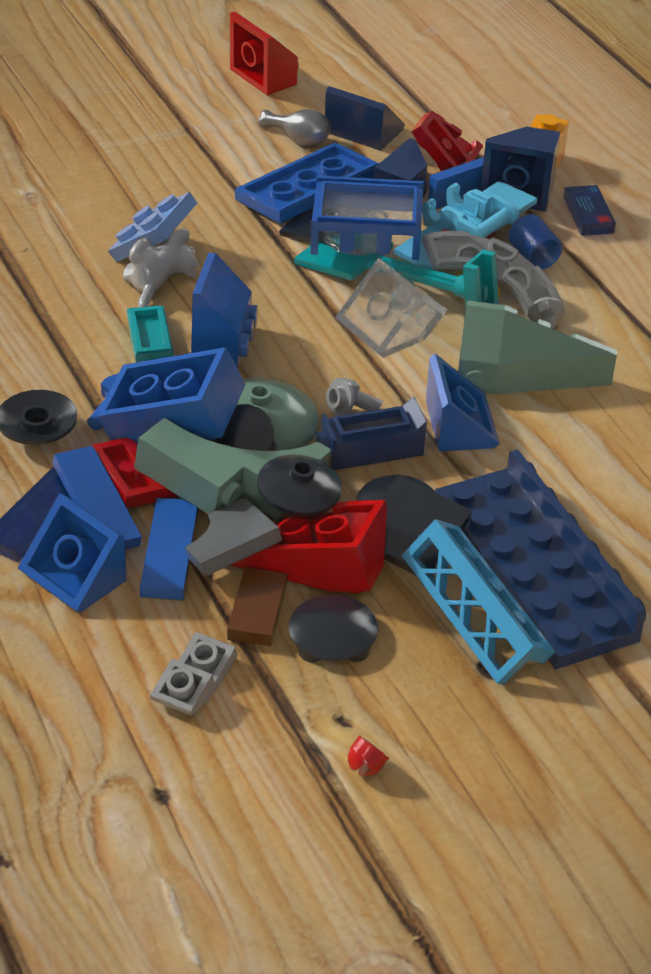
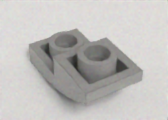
[150,632,237,716]

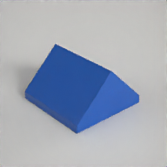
[426,353,500,452]
[18,493,127,612]

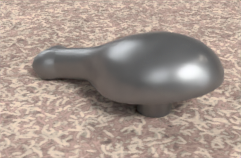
[258,109,331,146]

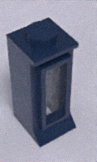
[316,397,427,470]

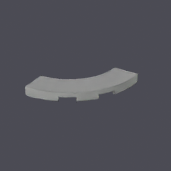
[422,231,563,317]

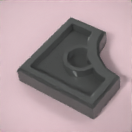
[185,497,282,576]

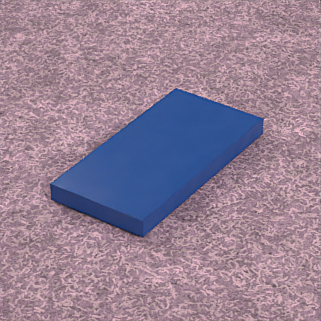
[235,142,379,224]

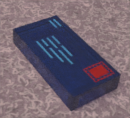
[563,185,616,236]

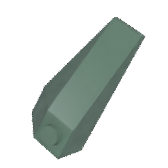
[458,301,617,394]

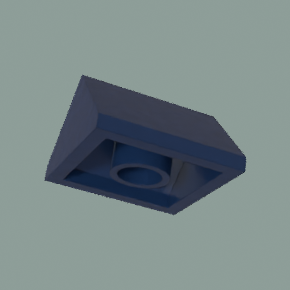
[325,86,405,151]

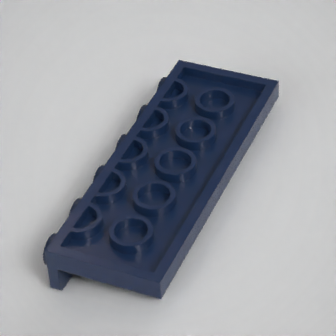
[434,449,646,670]

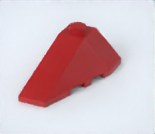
[231,500,387,594]

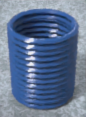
[508,214,562,270]

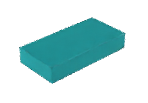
[127,305,174,363]

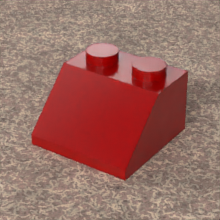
[230,11,299,96]

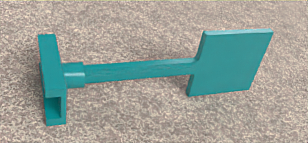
[294,233,499,307]

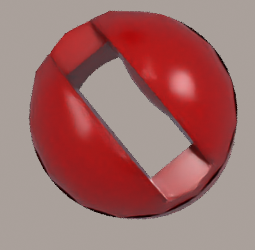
[347,735,390,777]

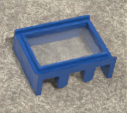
[310,176,424,260]

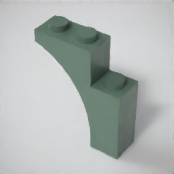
[134,418,331,521]

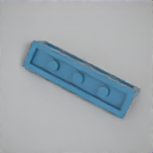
[401,519,556,685]

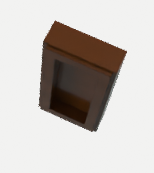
[227,567,287,646]

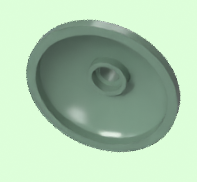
[237,377,319,451]

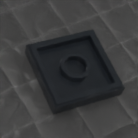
[381,474,472,576]

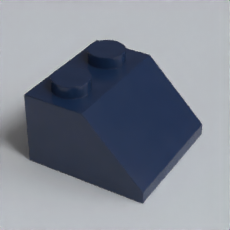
[480,126,560,212]

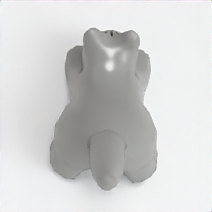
[123,228,199,307]

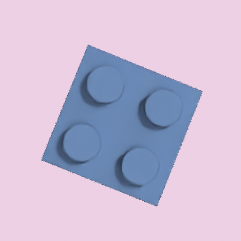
[108,192,197,262]

